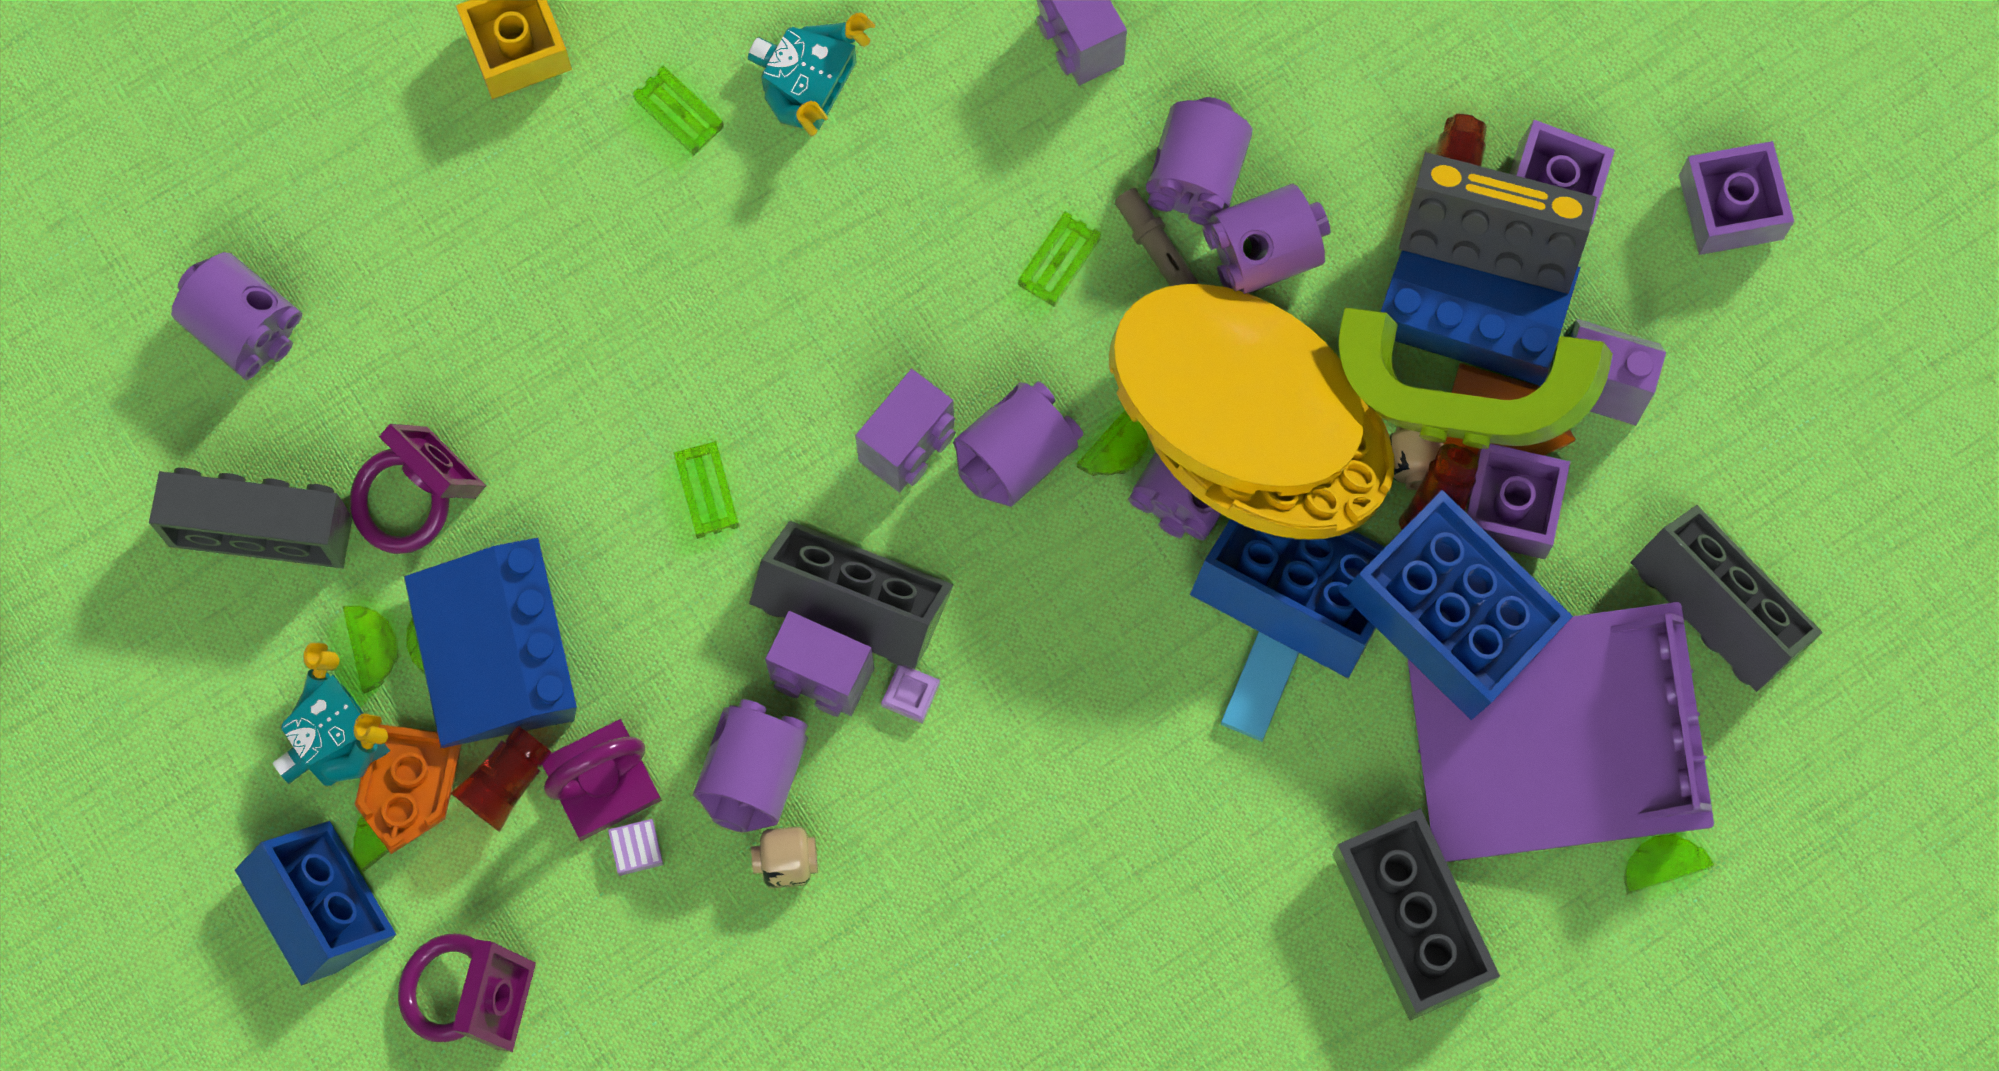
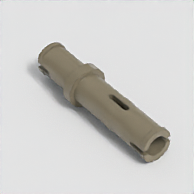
[1115,188,1199,286]

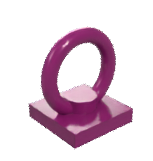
[350,423,486,554]
[540,719,662,842]
[398,934,536,1052]

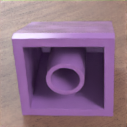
[1570,318,1666,425]

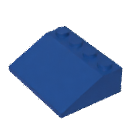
[1381,250,1581,386]
[1341,490,1573,720]
[1190,519,1385,679]
[404,538,577,748]

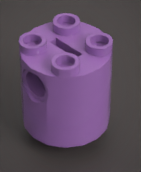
[1146,97,1253,225]
[1202,183,1331,294]
[171,252,302,380]
[953,381,1083,507]
[1128,452,1221,541]
[693,699,808,832]

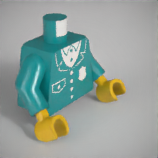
[748,13,876,136]
[273,643,390,786]

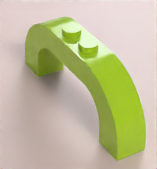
[1339,307,1613,449]

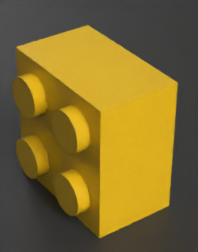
[456,0,572,99]

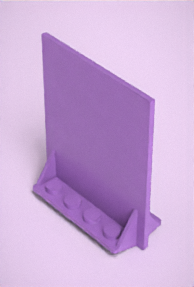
[1408,602,1714,862]

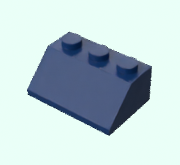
[235,821,396,986]

